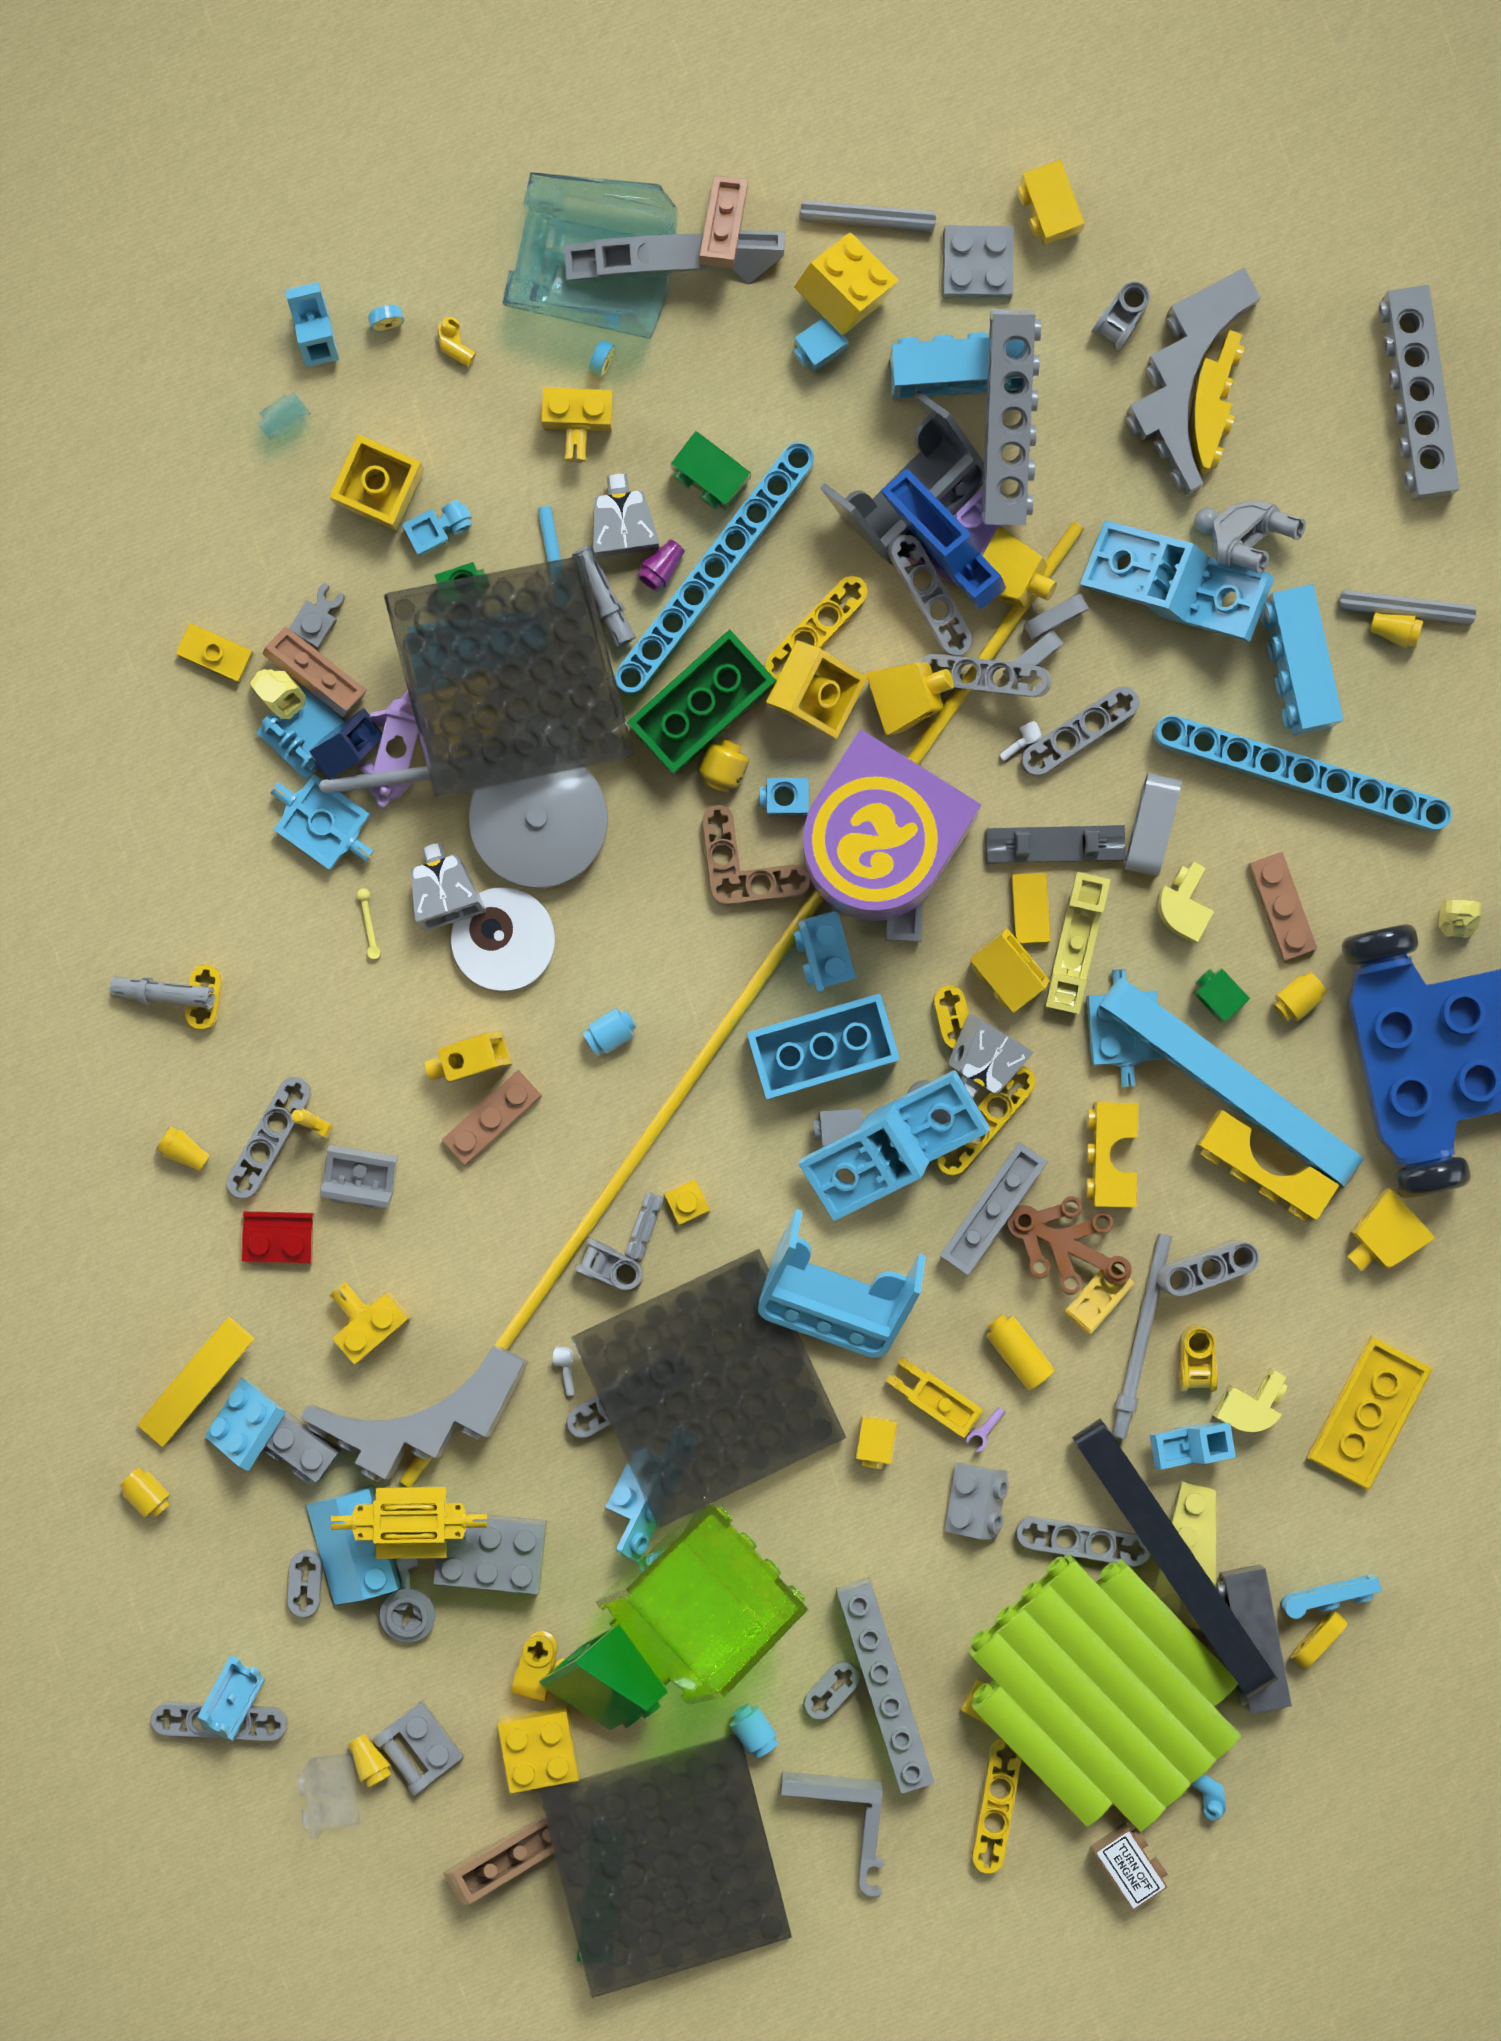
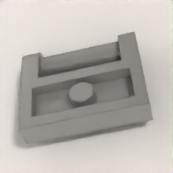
[372,1700,464,1795]

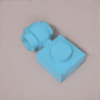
[402,500,472,557]

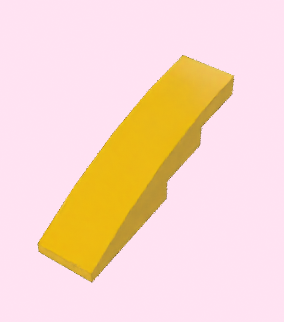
[137,1316,255,1447]

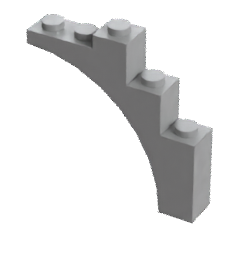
[1125,268,1261,496]
[301,1346,529,1482]

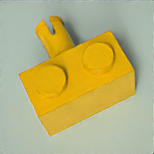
[541,387,614,463]
[329,1281,411,1365]

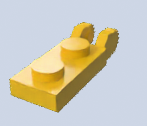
[886,1357,984,1438]

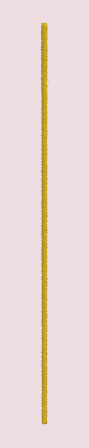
[400,521,1084,1487]

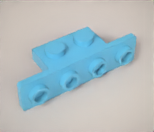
[606,1425,699,1562]

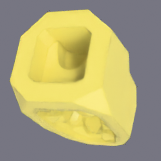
[250,669,306,720]
[1439,900,1482,938]

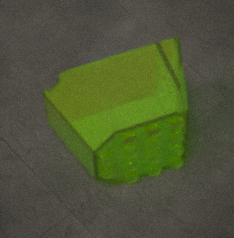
[595,1503,808,1705]

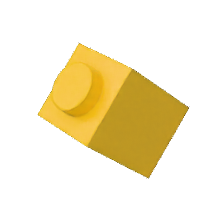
[855,1415,897,1469]

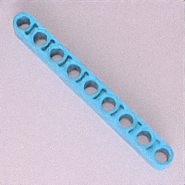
[615,442,814,696]
[1152,715,1452,832]
[1098,978,1364,1188]

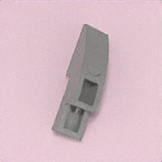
[564,234,707,281]

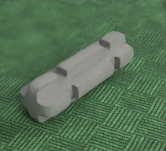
[625,1193,663,1260]

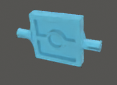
[270,774,374,871]
[1086,969,1162,1087]

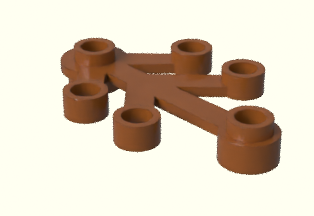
[1007,1196,1132,1295]

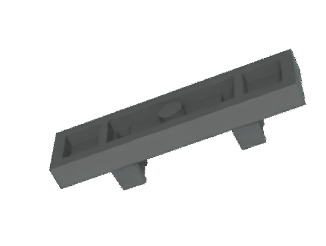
[986,825,1126,864]

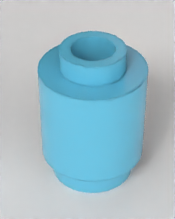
[583,1007,637,1056]
[730,1704,778,1758]

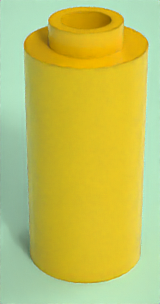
[986,1314,1055,1391]

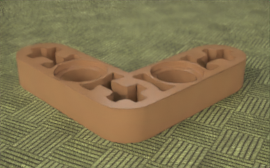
[703,805,811,905]

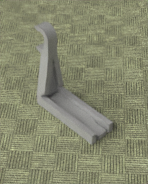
[781,1772,885,1896]

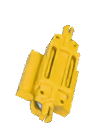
[331,1487,488,1559]

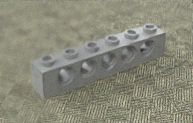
[1379,285,1460,501]
[982,309,1041,525]
[837,1577,934,1794]

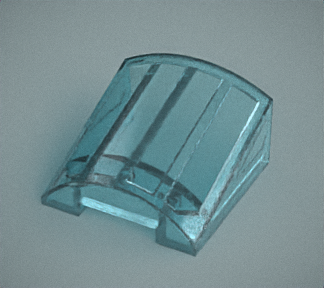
[502,172,678,339]

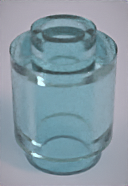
[258,392,310,441]

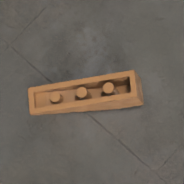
[443,1802,587,1905]

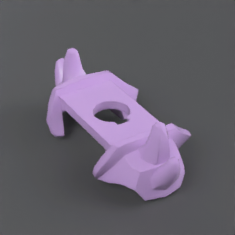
[356,689,428,807]

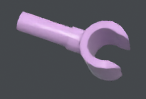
[966,1407,1005,1452]

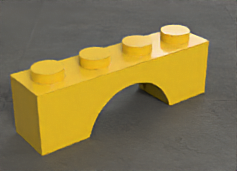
[1196,1110,1339,1222]

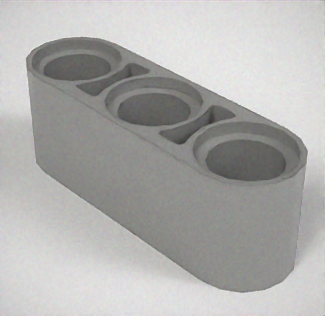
[1124,772,1182,877]
[1156,1240,1260,1297]

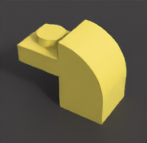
[1157,861,1214,944]
[1213,1368,1287,1432]

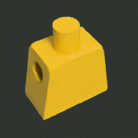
[983,526,1057,607]
[866,662,954,735]
[425,1031,512,1082]
[1347,1188,1435,1272]

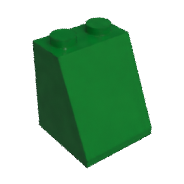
[539,1624,668,1730]

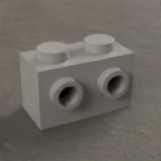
[264,1410,341,1483]

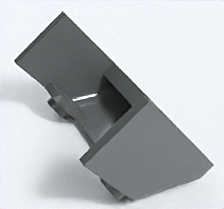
[820,390,984,565]

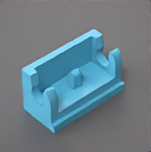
[197,1655,265,1742]

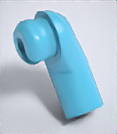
[1191,1774,1226,1821]

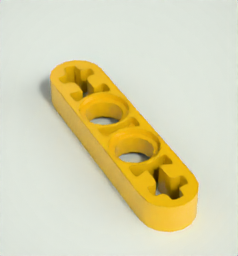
[765,576,868,681]
[936,1066,1036,1175]
[972,1737,1022,1874]

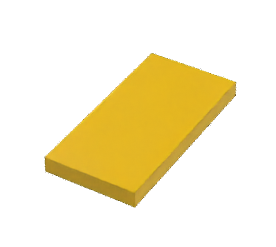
[1306,1335,1433,1491]

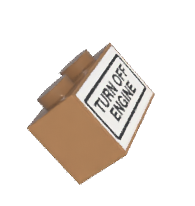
[1091,1823,1168,1911]

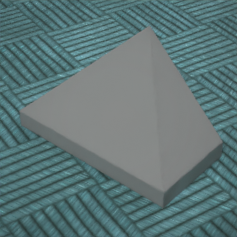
[733,230,785,284]

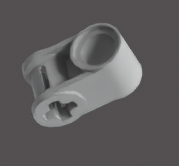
[1091,281,1150,351]
[575,1238,644,1290]

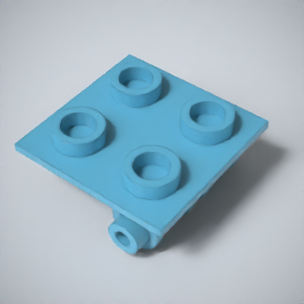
[256,685,344,780]

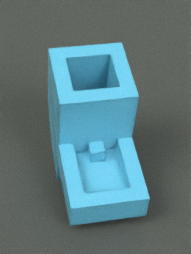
[285,282,339,368]
[1150,1422,1236,1469]

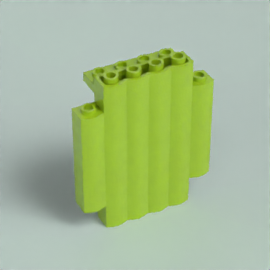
[967,1553,1241,1832]

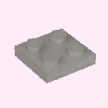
[944,225,1014,297]

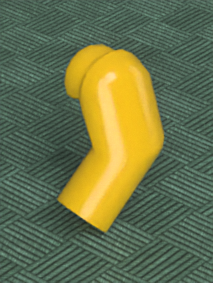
[437,317,476,367]

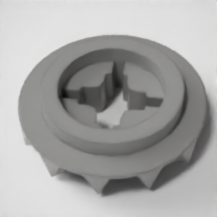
[380,1587,436,1642]

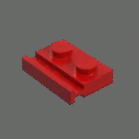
[242,1211,314,1263]

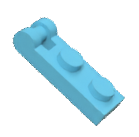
[1281,1574,1382,1619]

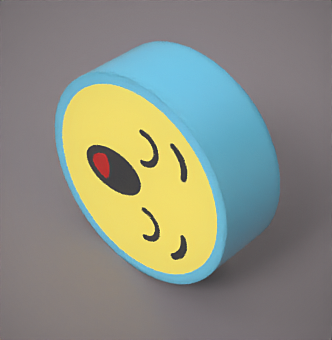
[368,305,404,331]
[589,340,616,377]

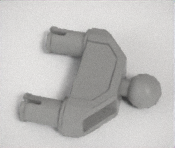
[1194,500,1306,574]

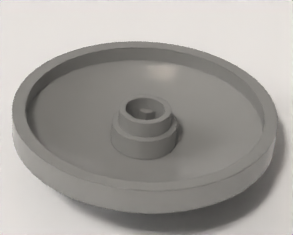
[469,749,608,888]

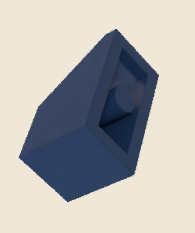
[309,708,382,779]

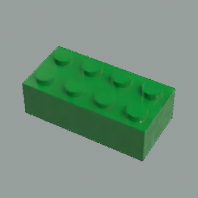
[627,629,776,777]

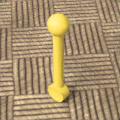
[357,888,381,959]

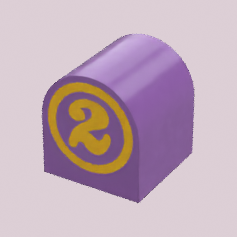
[803,729,981,921]

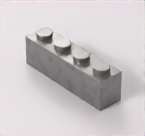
[1216,1564,1292,1714]

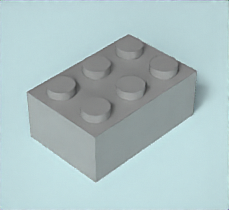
[433,1512,547,1594]

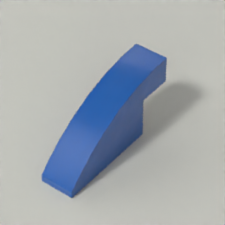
[881,468,1006,610]

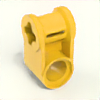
[1179,1324,1218,1392]
[511,1630,558,1702]

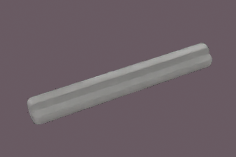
[800,201,936,232]
[1339,590,1476,625]

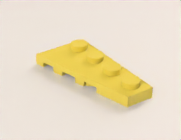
[1153,1480,1216,1630]

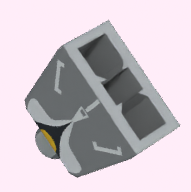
[593,474,660,558]
[411,844,486,932]
[949,1013,1033,1099]

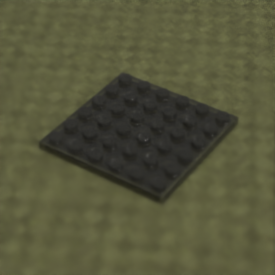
[384,555,635,799]
[571,1249,847,1528]
[538,1734,792,1998]

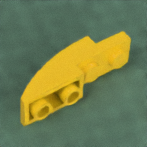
[1191,330,1245,475]

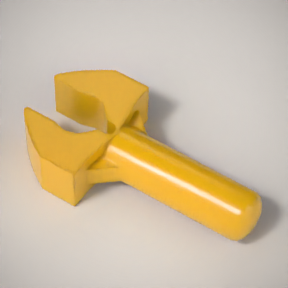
[291,1108,334,1138]

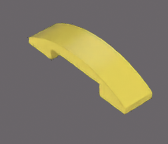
[1045,872,1111,1014]

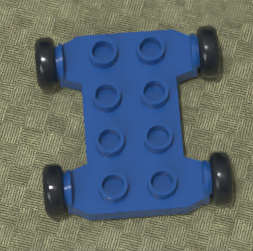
[1342,924,1501,1198]

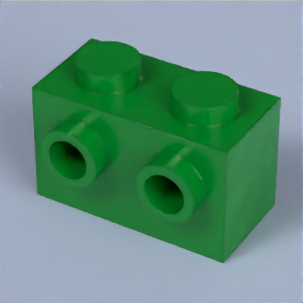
[671,431,751,511]

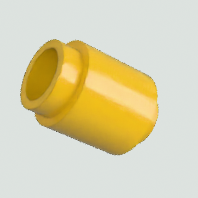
[1274,972,1327,1022]
[119,1467,171,1519]

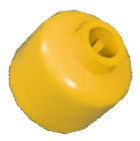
[699,739,749,793]

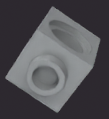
[813,1108,863,1146]

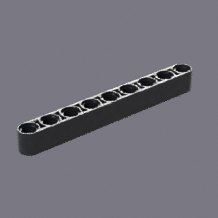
[1072,1418,1278,1699]

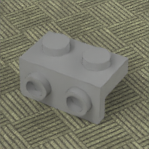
[320,1145,398,1209]
[945,1463,1009,1540]

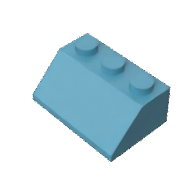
[306,1485,402,1605]

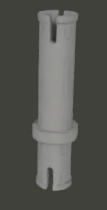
[571,545,636,647]
[110,976,215,1009]

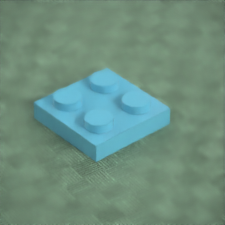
[205,1377,286,1471]

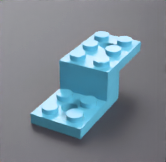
[1080,520,1274,642]
[798,1070,990,1221]

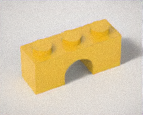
[1086,1102,1139,1207]

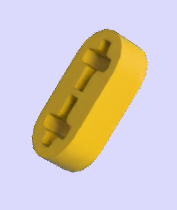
[185,964,223,1030]
[933,985,969,1049]
[1290,1610,1348,1670]

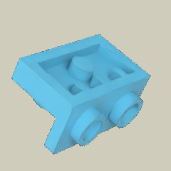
[793,910,856,992]

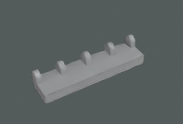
[940,1142,1048,1276]

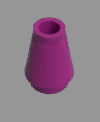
[637,539,685,592]

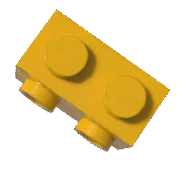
[1017,159,1085,246]
[969,927,1050,1013]

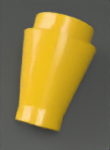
[1370,612,1424,649]
[156,1126,210,1172]
[348,1733,392,1789]

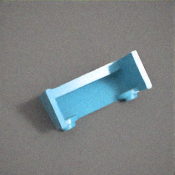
[758,1209,926,1358]

